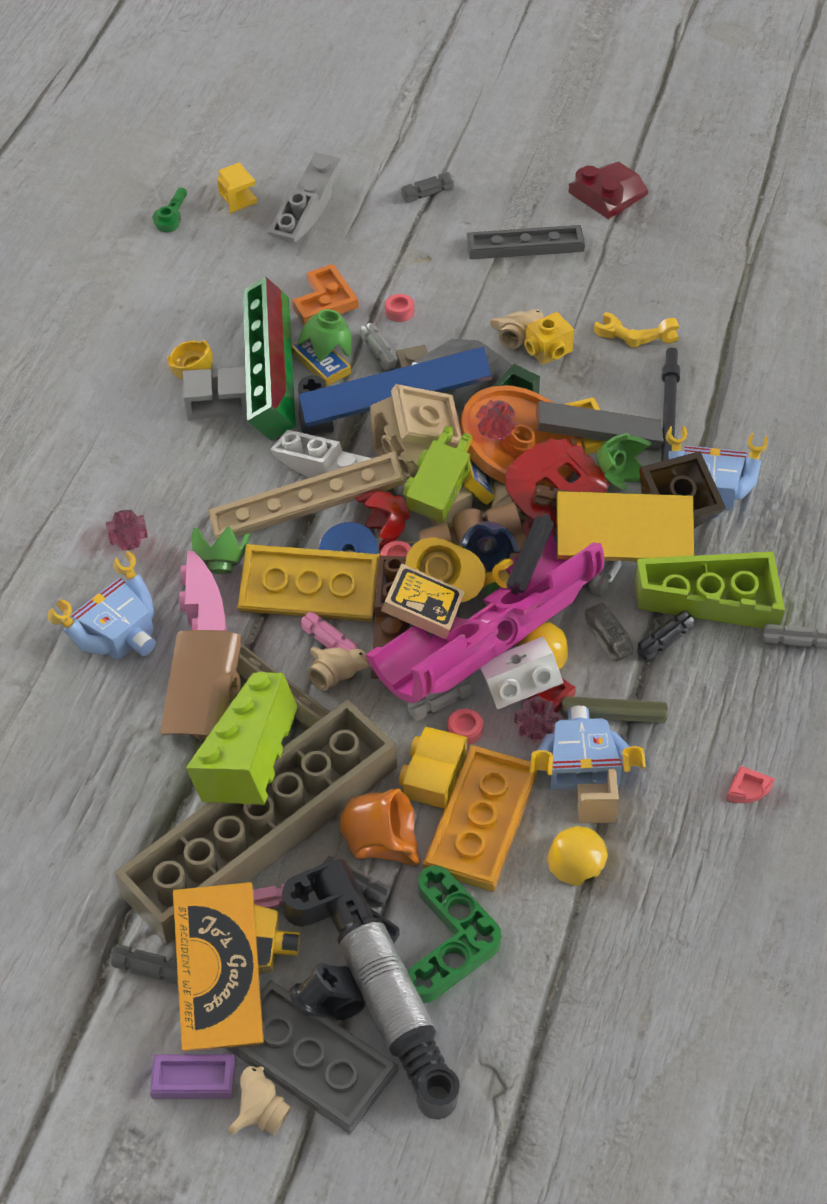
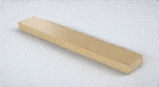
[208,451,405,540]

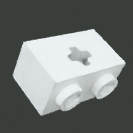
[480,637,564,710]

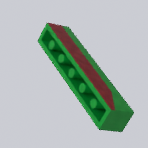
[243,277,296,441]

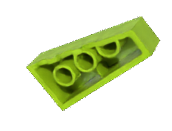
[633,551,785,629]
[186,672,298,805]

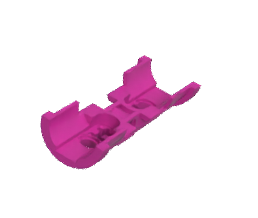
[366,534,604,703]

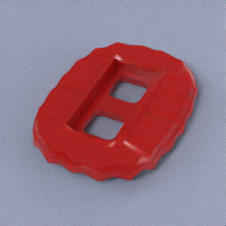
[505,438,609,528]

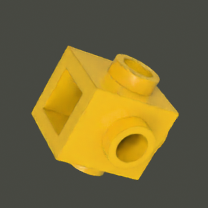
[524,312,574,365]

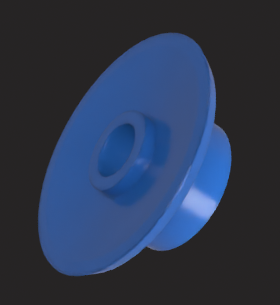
[318,522,378,554]

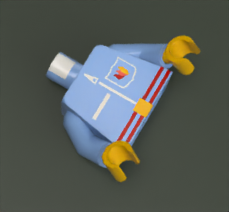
[666,426,768,519]
[48,551,156,659]
[530,706,646,789]

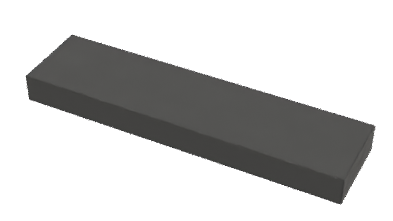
[467,225,585,259]
[536,401,664,449]

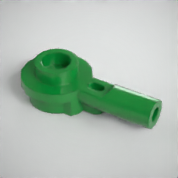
[152,187,187,233]

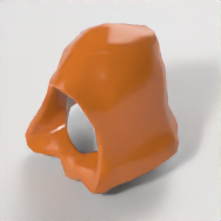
[339,788,421,866]

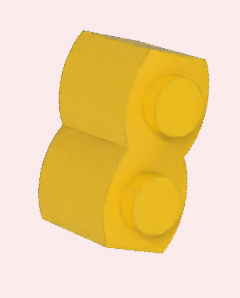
[399,727,467,809]

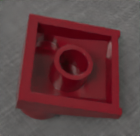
[568,161,648,220]

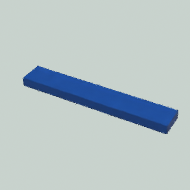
[299,346,492,427]

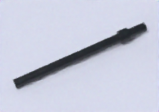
[661,347,681,461]

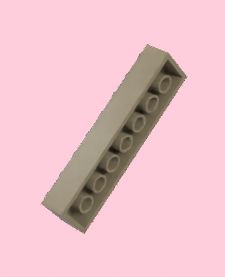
[114,700,397,945]

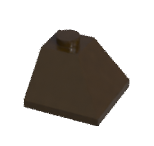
[639,451,726,528]

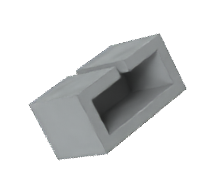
[183,366,247,419]

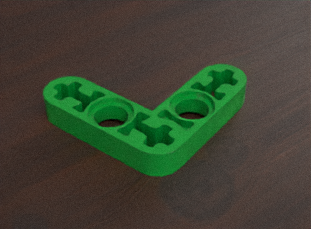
[408,865,501,1003]

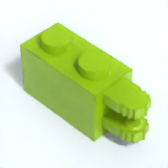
[403,425,473,523]

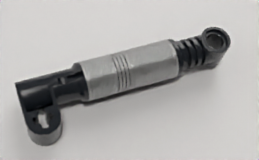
[282,859,460,1120]

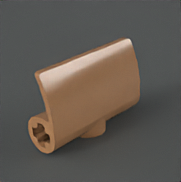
[419,502,526,573]
[160,630,242,740]

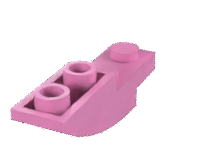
[179,551,227,631]

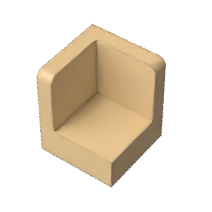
[576,769,619,823]

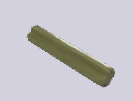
[562,696,668,723]

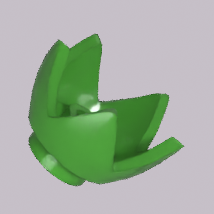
[297,309,352,362]
[597,433,652,491]
[191,526,251,574]

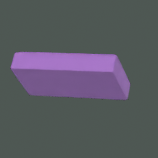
[150,1054,235,1099]

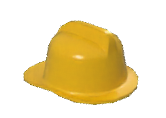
[405,537,486,602]

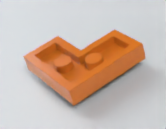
[292,264,359,325]

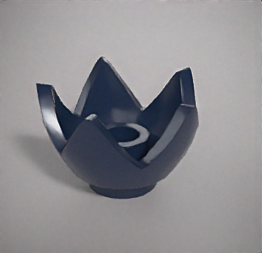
[459,521,520,572]

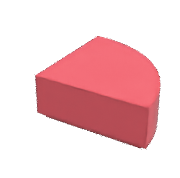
[726,766,775,803]

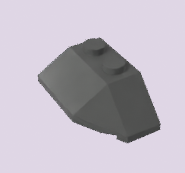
[411,339,512,409]

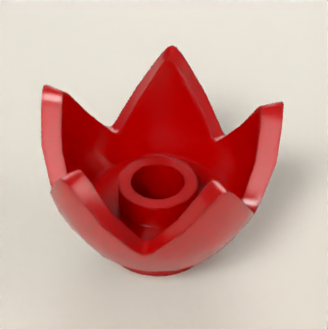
[355,491,410,550]

